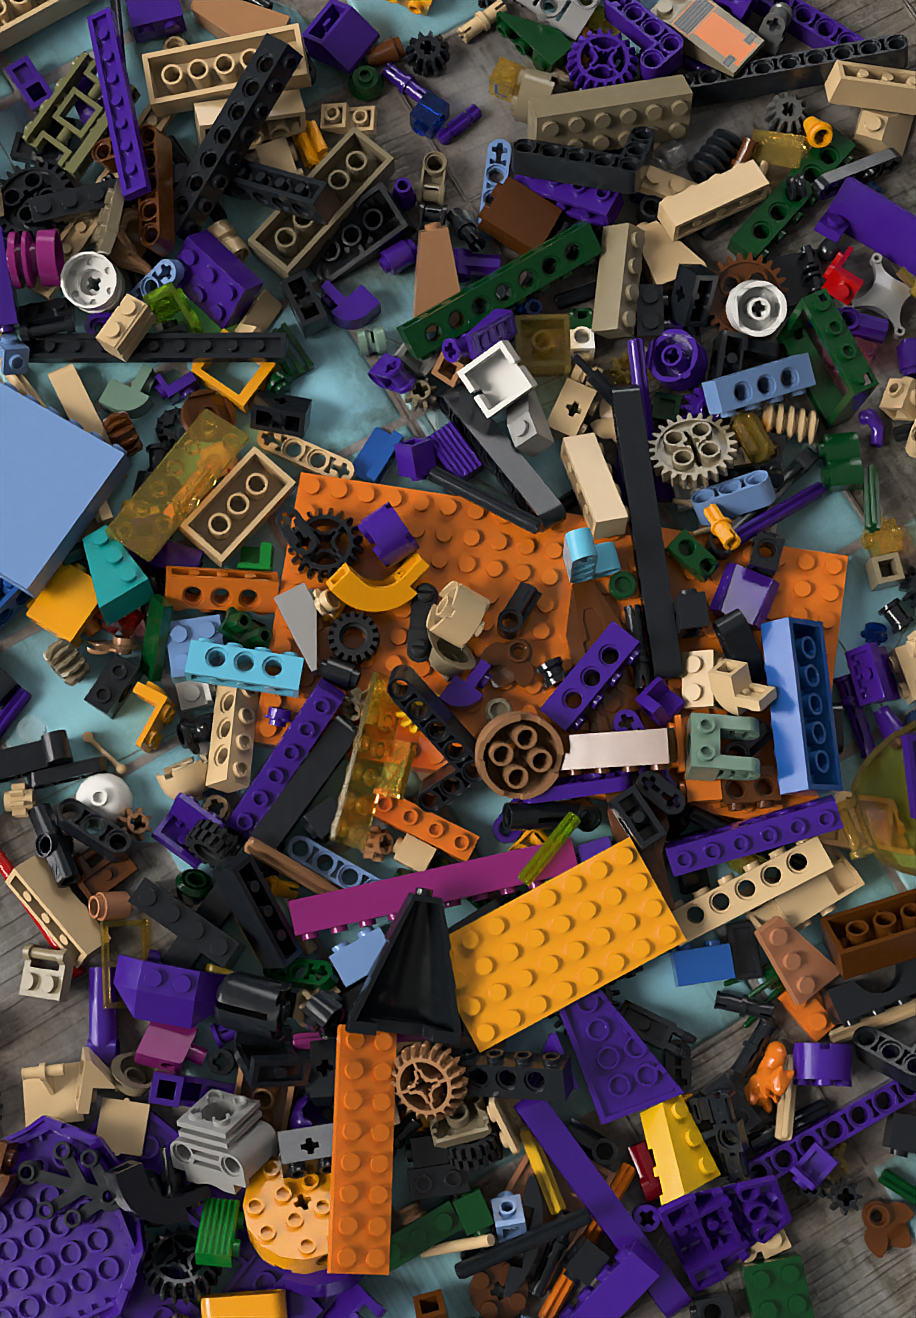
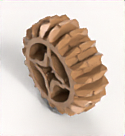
[390,1040,469,1122]

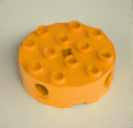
[243,1152,331,1274]

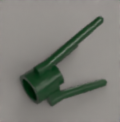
[723,962,786,1028]

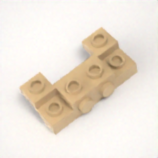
[741,846,865,931]

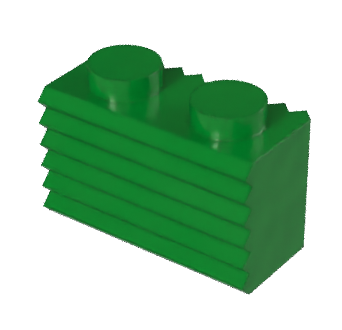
[195,1197,245,1268]

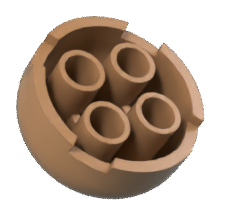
[474,711,564,800]

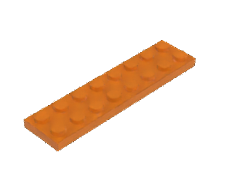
[327,1024,397,1275]

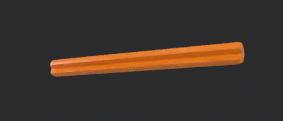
[538,1162,637,1318]

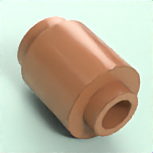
[88,891,134,921]

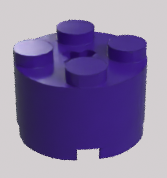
[646,329,708,391]
[357,501,420,568]
[793,1043,852,1087]

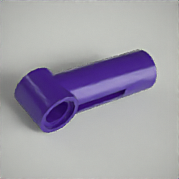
[86,967,120,1067]

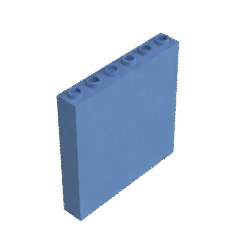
[0,381,132,599]

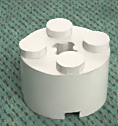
[726,280,787,337]

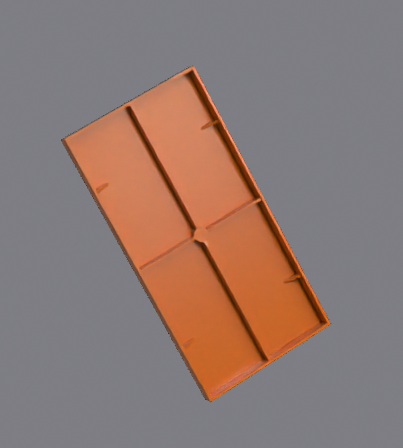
[254,472,848,822]

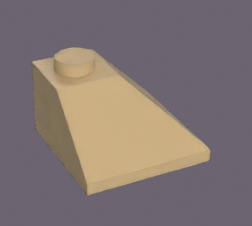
[852,108,914,157]

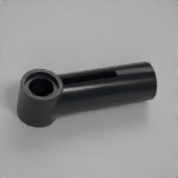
[502,797,602,832]

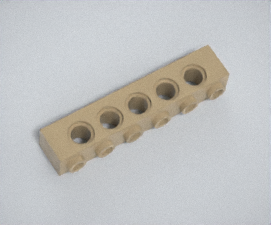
[671,835,834,946]

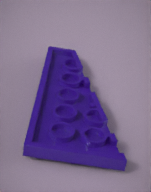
[558,988,684,1125]

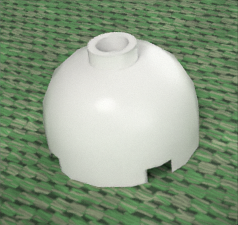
[76,773,133,829]

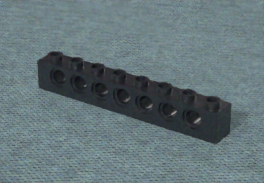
[173,33,303,241]

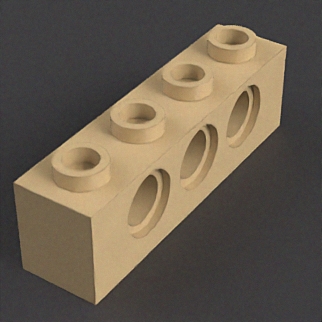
[205,685,259,793]

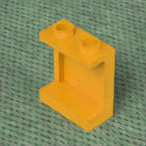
[26,562,99,650]

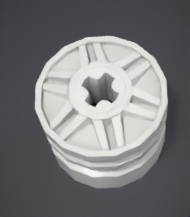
[60,251,126,314]

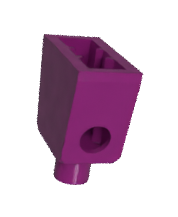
[134,1021,208,1073]

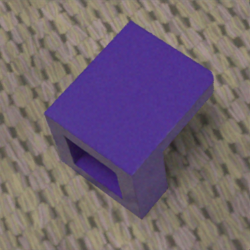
[635,676,685,728]

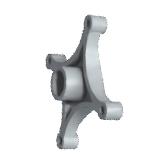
[843,253,916,340]

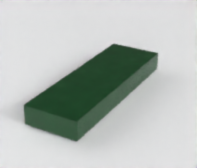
[139,594,173,682]

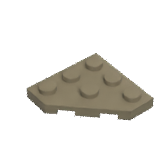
[90,178,124,257]

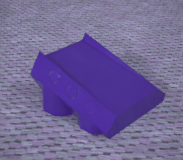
[709,563,780,631]

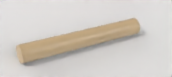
[420,1234,495,1258]

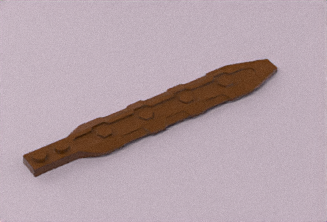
[566,580,675,911]

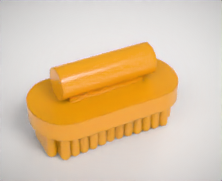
[292,120,328,170]

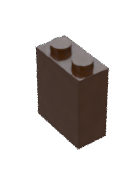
[477,176,562,255]

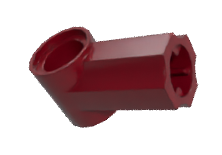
[627,1140,663,1203]

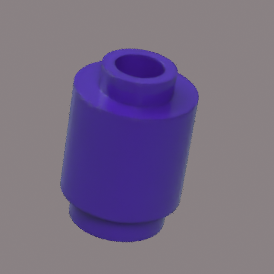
[378,238,417,276]
[896,338,916,379]

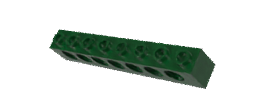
[396,221,603,360]

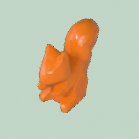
[744,1041,794,1113]

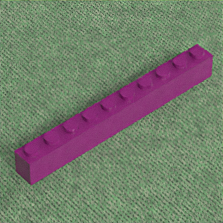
[288,837,578,941]

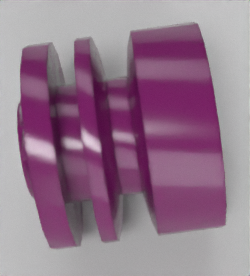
[6,229,65,289]

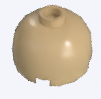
[156,753,210,801]

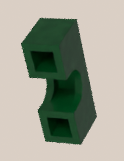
[389,1198,463,1273]

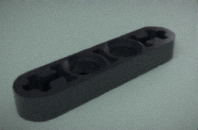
[811,147,903,200]

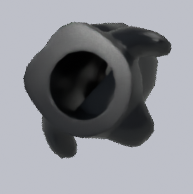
[176,713,214,755]

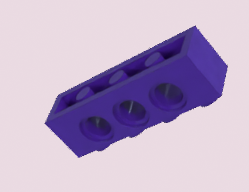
[540,621,642,734]

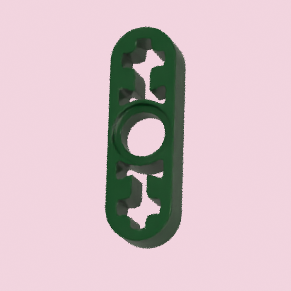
[263,957,339,991]

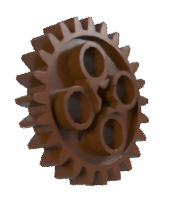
[709,252,789,338]

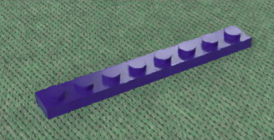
[87,7,152,201]

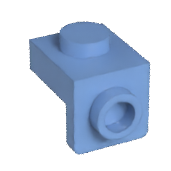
[0,333,30,375]

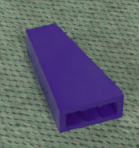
[0,226,20,334]

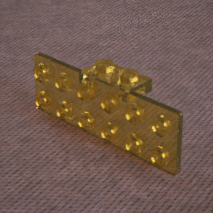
[105,409,249,562]
[330,671,417,851]

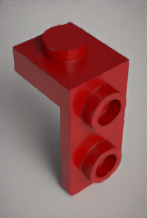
[821,246,864,306]

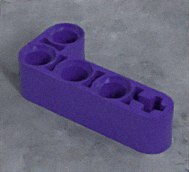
[604,0,683,80]

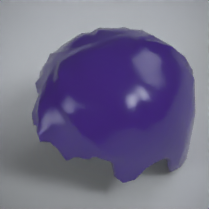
[289,1095,331,1130]

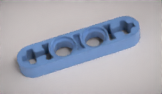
[478,139,511,240]

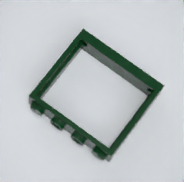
[776,288,879,430]

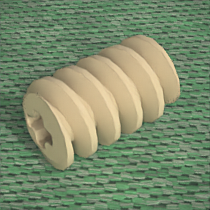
[758,403,819,446]

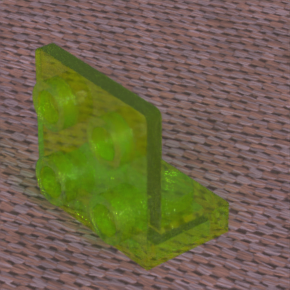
[142,281,204,333]

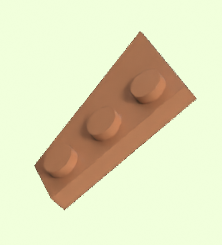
[754,916,840,1005]

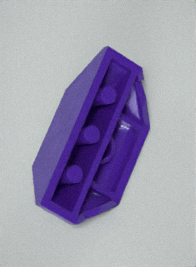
[113,954,228,1029]

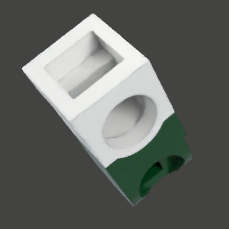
[569,308,595,361]

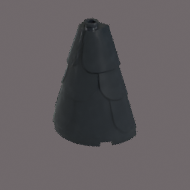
[345,887,462,1045]

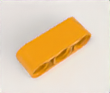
[200,1289,288,1318]

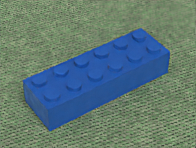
[761,617,843,796]

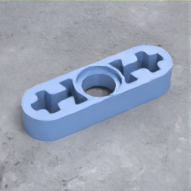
[128,259,184,310]

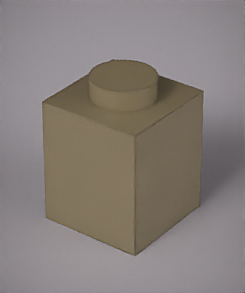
[864,552,905,592]

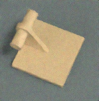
[21,1062,85,1127]

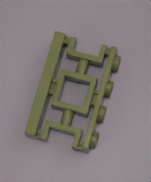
[22,51,141,181]

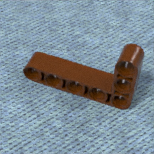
[92,124,175,256]

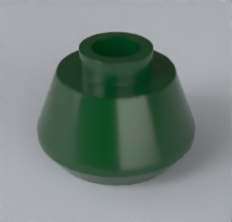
[348,65,384,101]
[175,869,214,905]

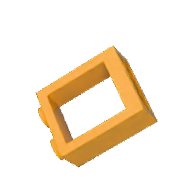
[191,328,278,415]

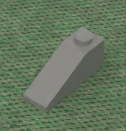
[507,389,555,457]
[274,583,319,677]

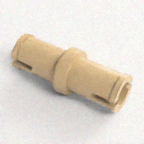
[457,0,508,44]

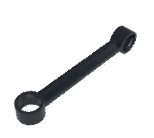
[705,446,820,560]

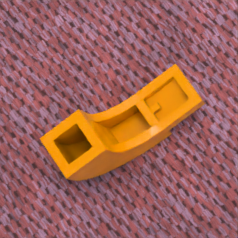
[326,551,429,612]

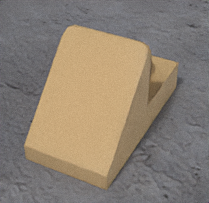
[75,1047,116,1114]

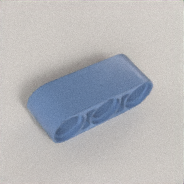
[691,470,776,526]

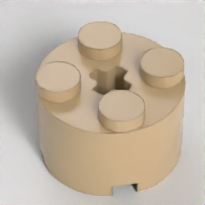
[426,581,490,649]

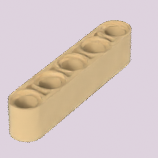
[48,363,128,481]

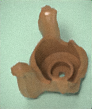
[107,207,154,276]

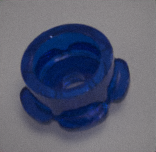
[860,622,888,646]

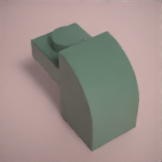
[98,364,157,419]

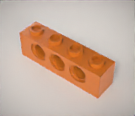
[164,566,279,615]
[365,786,480,862]

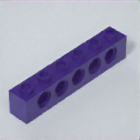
[226,678,345,838]
[665,794,844,877]

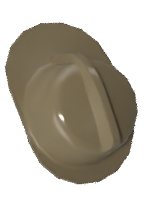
[427,628,476,682]
[110,1050,173,1097]

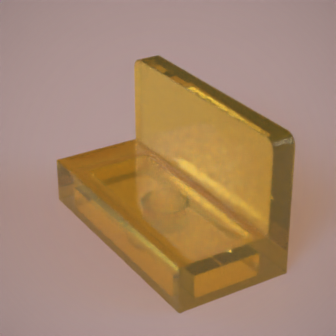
[752,129,810,169]

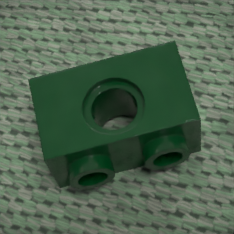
[452,1185,494,1236]

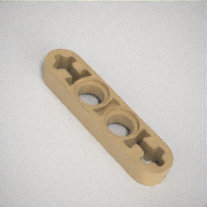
[257,430,356,480]

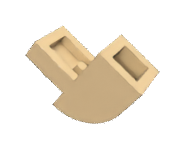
[708,658,777,716]

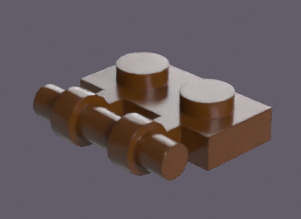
[73,843,139,900]

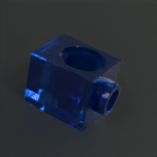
[410,90,450,140]

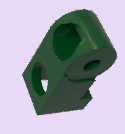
[665,529,720,583]

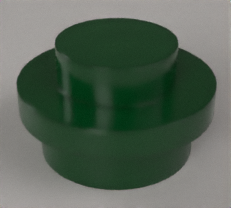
[266,371,292,394]

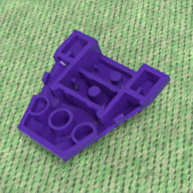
[657,1175,792,1293]

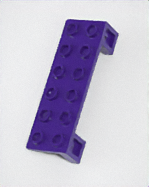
[814,176,916,276]

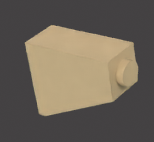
[636,220,707,293]

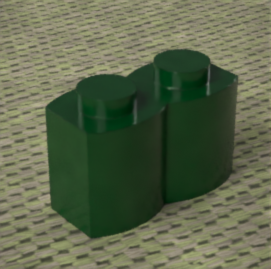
[817,432,864,492]

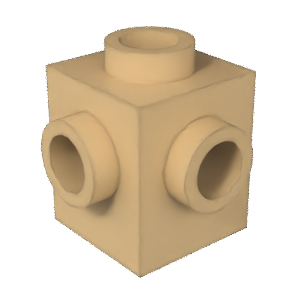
[879,376,916,421]

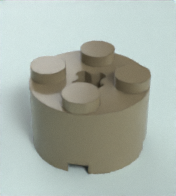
[510,67,560,124]

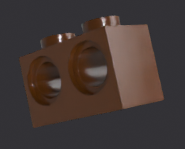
[720,765,782,812]

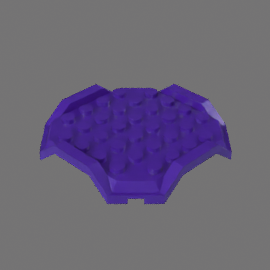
[0,1115,147,1318]

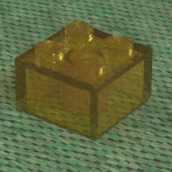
[515,314,571,377]

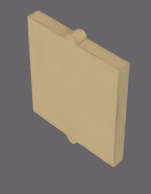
[96,1097,151,1156]

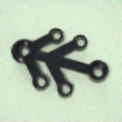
[17,1141,121,1228]

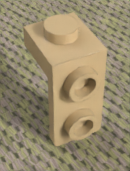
[234,290,282,333]

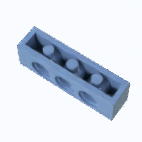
[702,353,816,418]

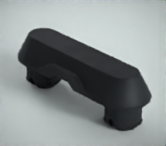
[407,583,438,663]

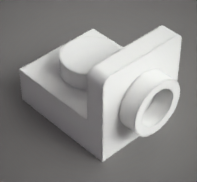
[175,681,217,712]

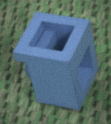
[491,1191,527,1243]

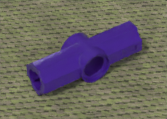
[452,248,501,282]
[806,307,889,344]

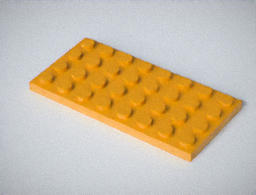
[449,837,687,1052]

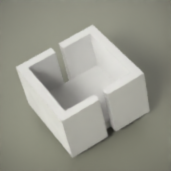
[457,340,538,418]

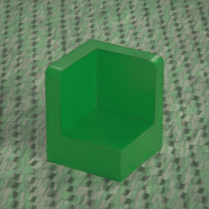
[237,542,275,572]

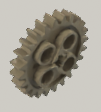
[648,413,738,489]

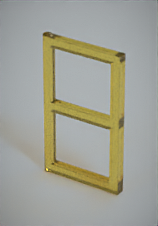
[100,919,149,1009]

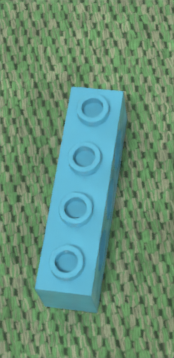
[185,638,304,698]

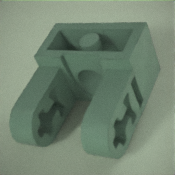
[686,713,760,781]

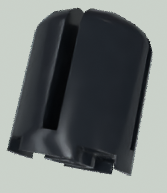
[214,970,296,1042]

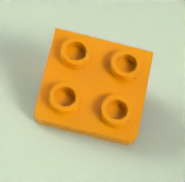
[133,681,177,754]

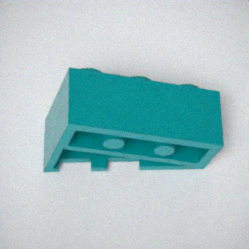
[82,525,154,627]

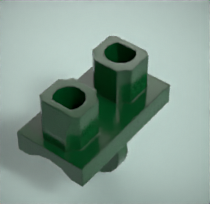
[217,607,273,650]

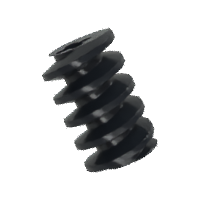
[687,129,742,184]

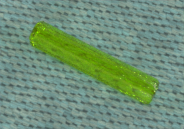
[518,812,581,886]

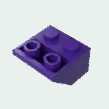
[302,0,380,74]

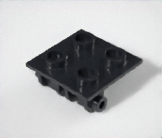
[765,245,825,307]

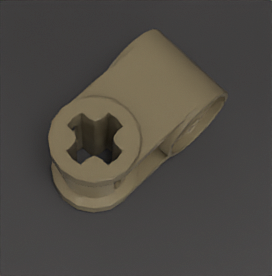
[417,151,447,206]

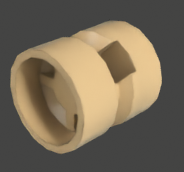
[206,219,251,263]

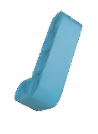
[563,527,622,584]

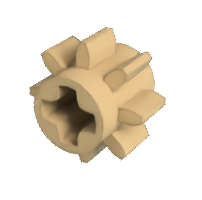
[4,783,37,818]

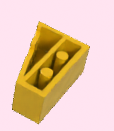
[640,1095,721,1205]

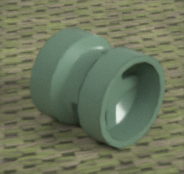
[356,326,387,357]

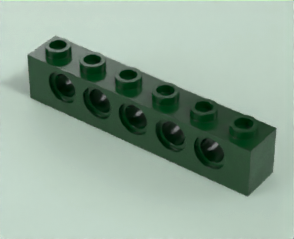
[727,126,856,263]

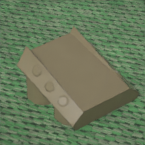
[429,1094,492,1148]

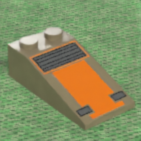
[650,0,765,77]

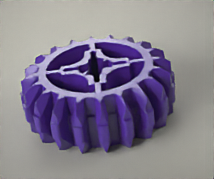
[566,28,638,90]

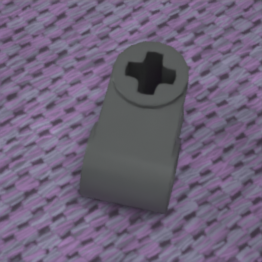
[757,2,793,57]

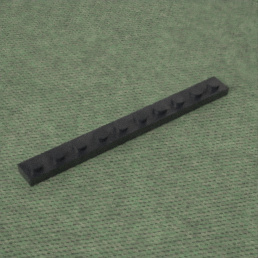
[24,332,289,363]

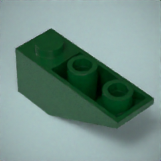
[496,11,572,73]

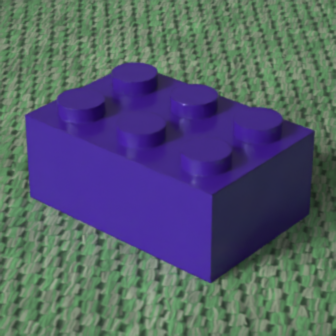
[167,230,264,329]

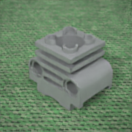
[170,1089,280,1194]

